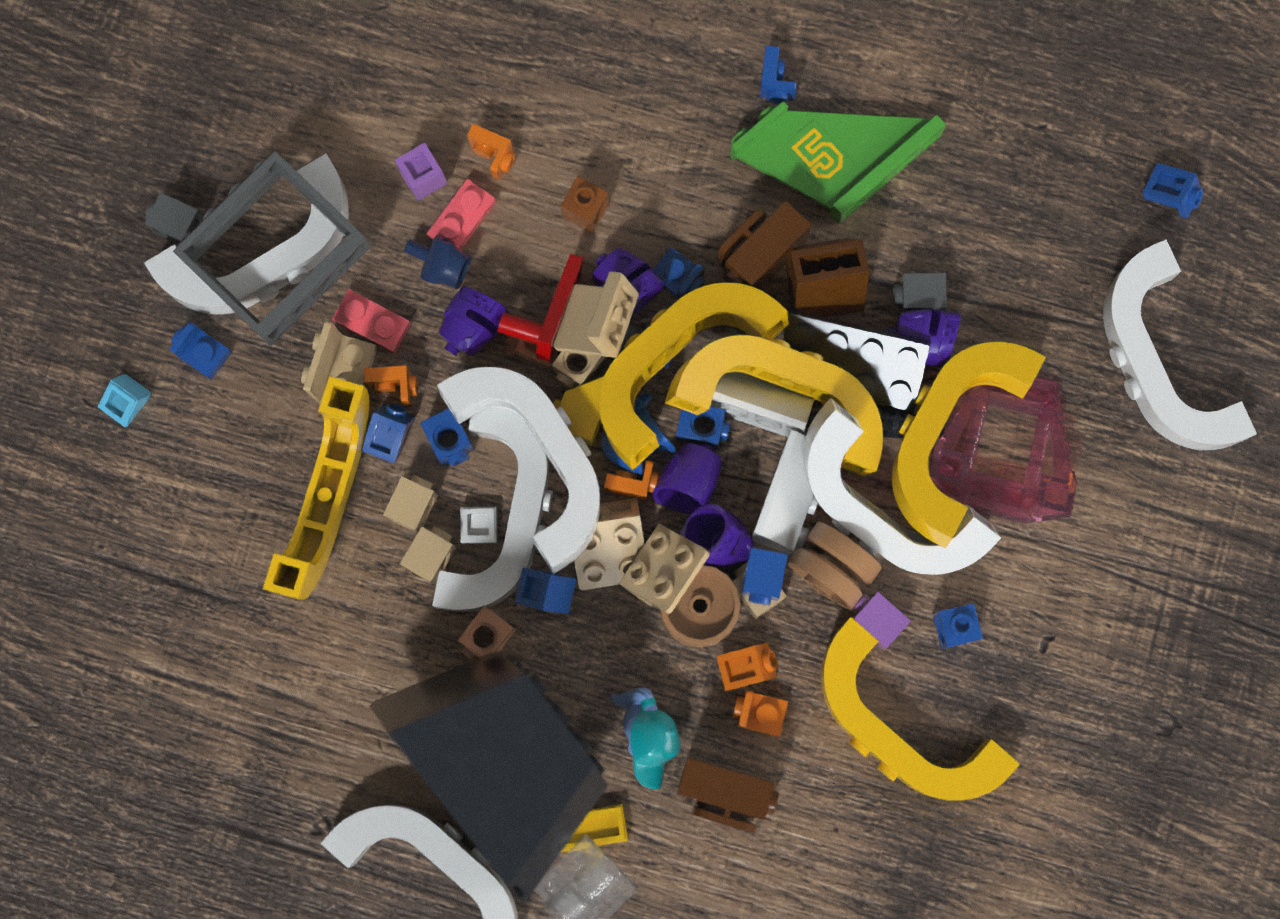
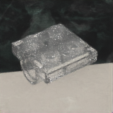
[535,834,638,919]

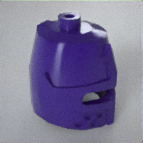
[592,248,666,318]
[438,286,509,357]
[888,308,961,367]
[653,443,722,514]
[680,504,755,570]

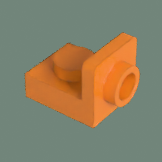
[467,124,516,180]
[364,365,418,406]
[604,461,659,501]
[716,643,778,691]
[732,690,788,737]

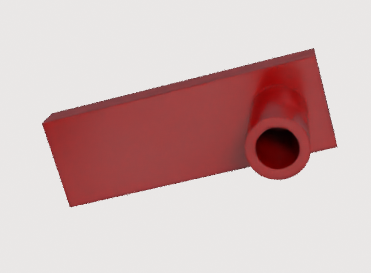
[498,254,584,362]

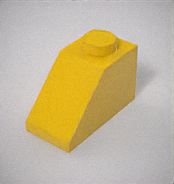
[553,376,604,446]

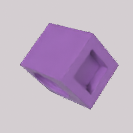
[394,142,447,201]
[852,592,911,650]

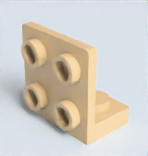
[553,272,639,358]
[301,321,378,403]
[574,498,645,590]
[619,524,710,614]

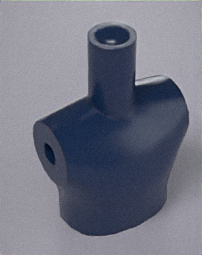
[404,235,471,289]

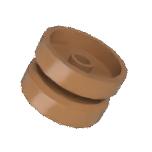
[787,521,882,610]
[660,565,741,648]

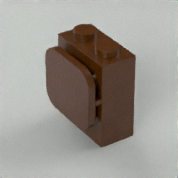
[717,201,812,290]
[786,238,870,317]
[677,757,779,833]

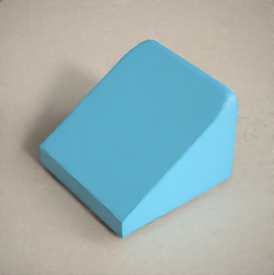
[98,374,151,427]

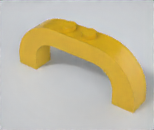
[599,283,789,470]
[665,335,883,476]
[892,342,1046,549]
[263,376,369,600]
[821,617,1020,801]

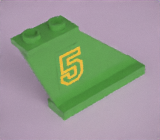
[730,101,946,224]

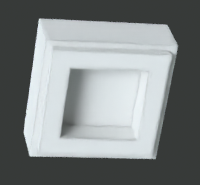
[460,507,497,544]

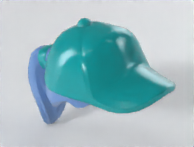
[611,688,680,790]

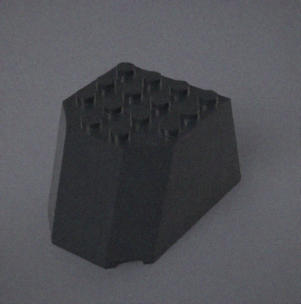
[369,651,608,903]

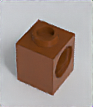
[560,176,610,234]

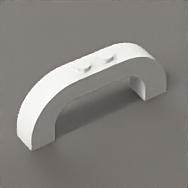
[144,154,349,314]
[1103,240,1257,450]
[437,367,600,574]
[803,398,1001,575]
[432,408,553,612]
[321,805,518,919]

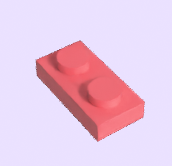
[426,179,496,250]
[332,289,411,354]

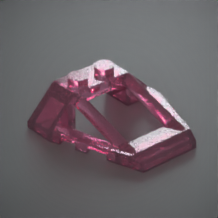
[929,378,1077,523]

